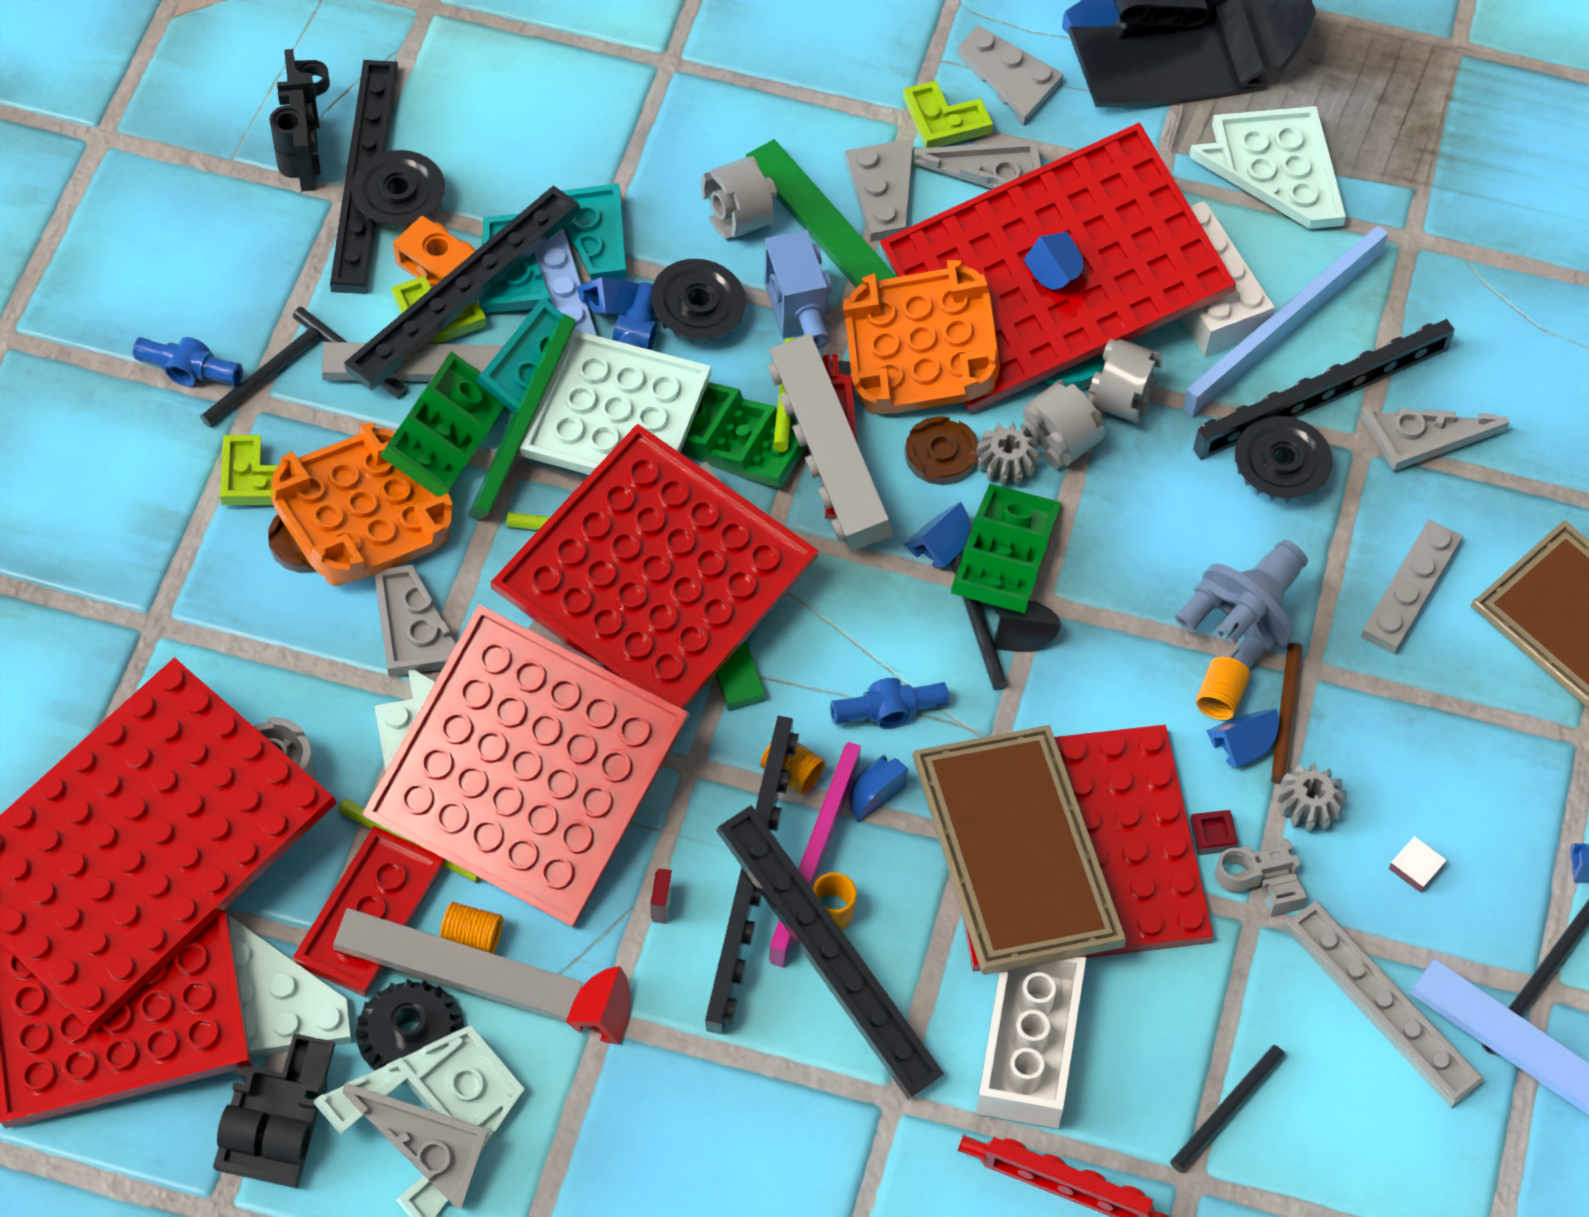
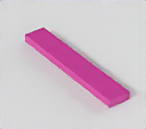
[769,742,861,968]

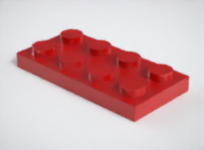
[292,826,445,998]

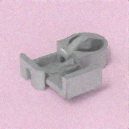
[1214,838,1307,916]

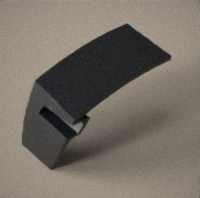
[1067,0,1316,107]

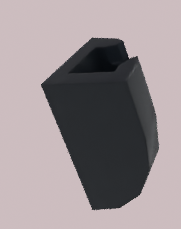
[994,600,1061,651]

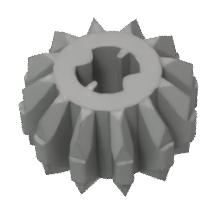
[976,422,1040,487]
[1277,763,1346,832]

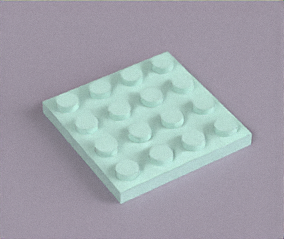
[520,330,712,475]

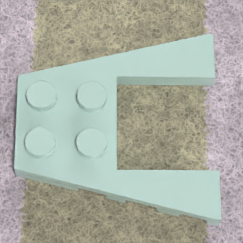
[313,1025,525,1217]

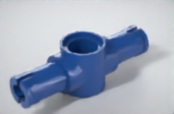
[612,282,656,350]
[132,337,243,387]
[830,677,949,729]

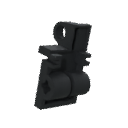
[269,49,330,192]
[213,1033,336,1189]

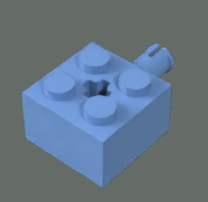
[764,230,832,349]

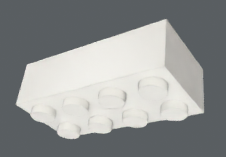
[1180,201,1275,357]
[976,956,1086,1129]

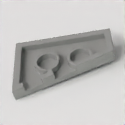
[958,25,1063,126]
[845,139,913,242]
[375,565,456,677]

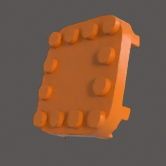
[843,260,1000,414]
[271,422,453,586]

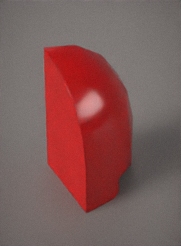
[566,966,631,1044]

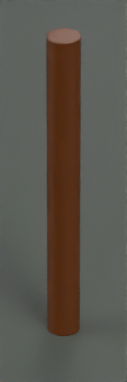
[1271,642,1303,784]

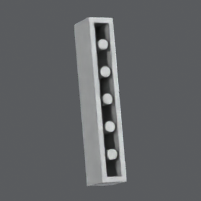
[767,333,893,552]

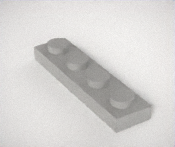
[1360,519,1463,655]

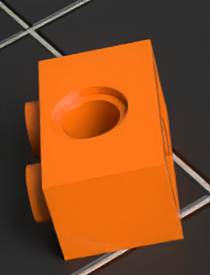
[393,216,475,288]

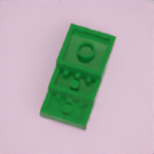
[380,351,505,497]
[680,382,807,489]
[951,483,1062,614]

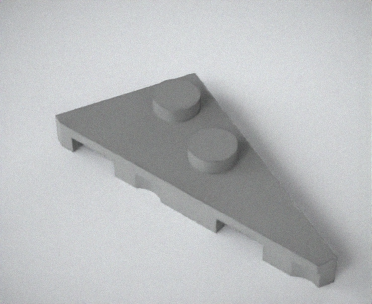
[913,140,1041,189]
[1359,406,1510,471]
[342,1083,488,1209]

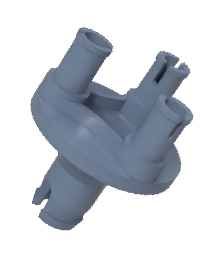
[1175,539,1308,669]

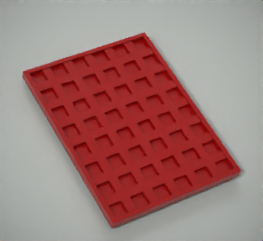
[880,122,1236,414]
[0,657,337,1033]

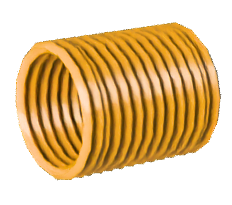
[1195,656,1251,720]
[760,742,825,795]
[812,872,857,930]
[440,901,503,954]

